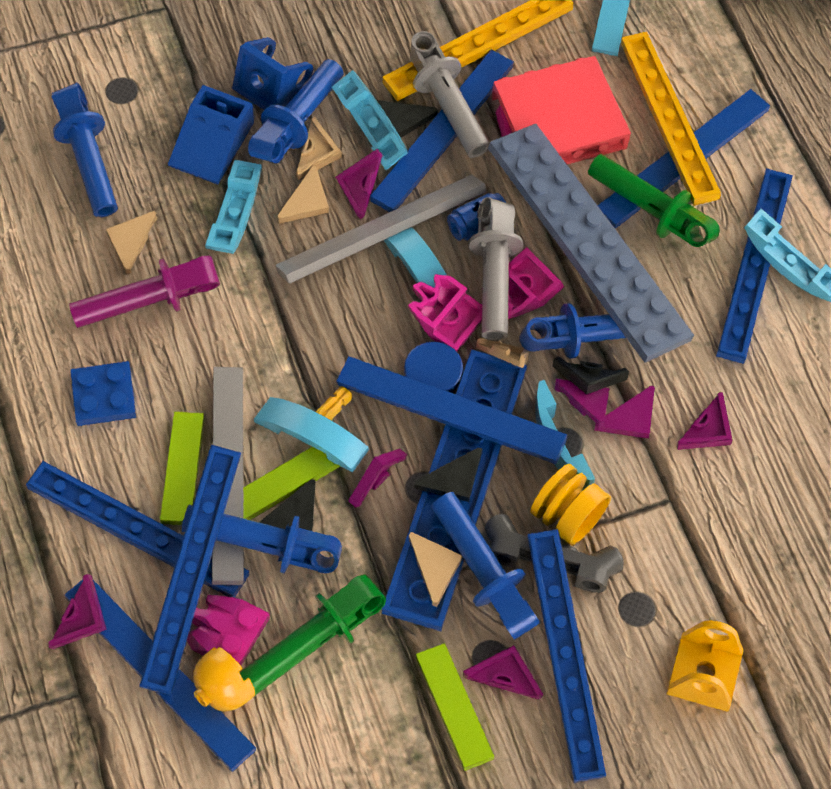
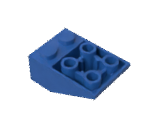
[168,85,254,185]

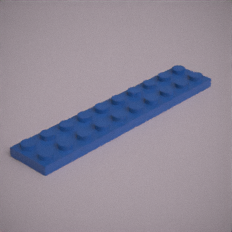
[382,349,527,632]

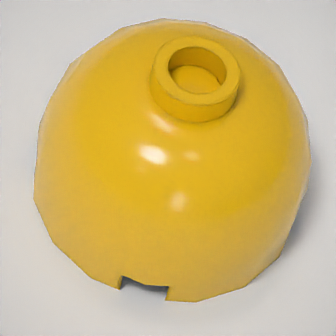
[193,647,255,712]

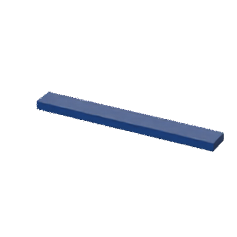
[370,49,514,212]
[598,89,770,229]
[716,168,793,364]
[337,356,567,464]
[140,445,241,696]
[26,461,250,598]
[527,529,606,783]
[64,579,256,772]

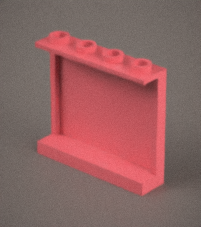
[492,56,631,164]

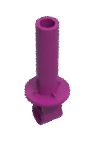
[69,256,220,328]

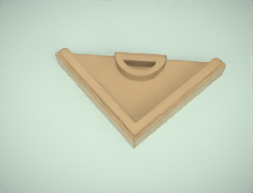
[296,117,342,180]
[278,166,329,224]
[106,210,157,274]
[476,337,530,368]
[409,532,462,607]

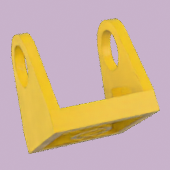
[666,620,743,712]

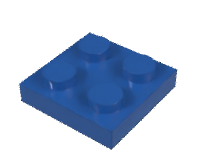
[70,361,137,426]

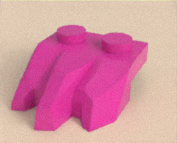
[482,247,565,319]
[408,274,482,352]
[187,595,270,666]

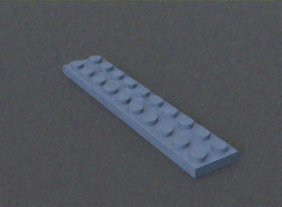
[488,124,694,363]

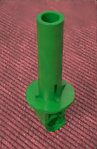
[588,154,720,247]
[239,574,386,696]

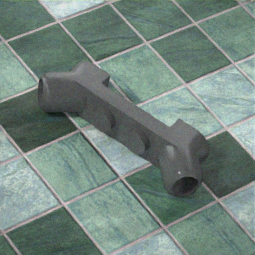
[484,514,624,593]

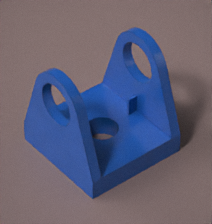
[232,37,313,110]

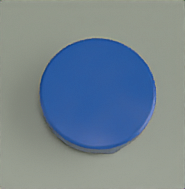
[404,342,463,393]

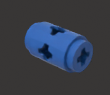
[447,193,506,241]

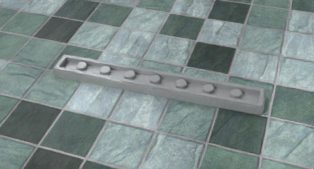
[275,175,487,283]
[212,367,244,585]

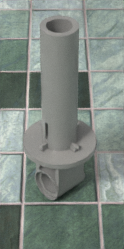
[410,31,490,158]
[469,197,523,341]

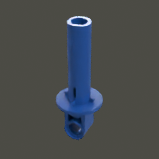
[248,59,344,163]
[52,82,118,217]
[519,303,626,359]
[431,492,540,640]
[181,505,342,574]

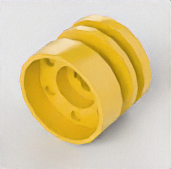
[530,463,611,546]

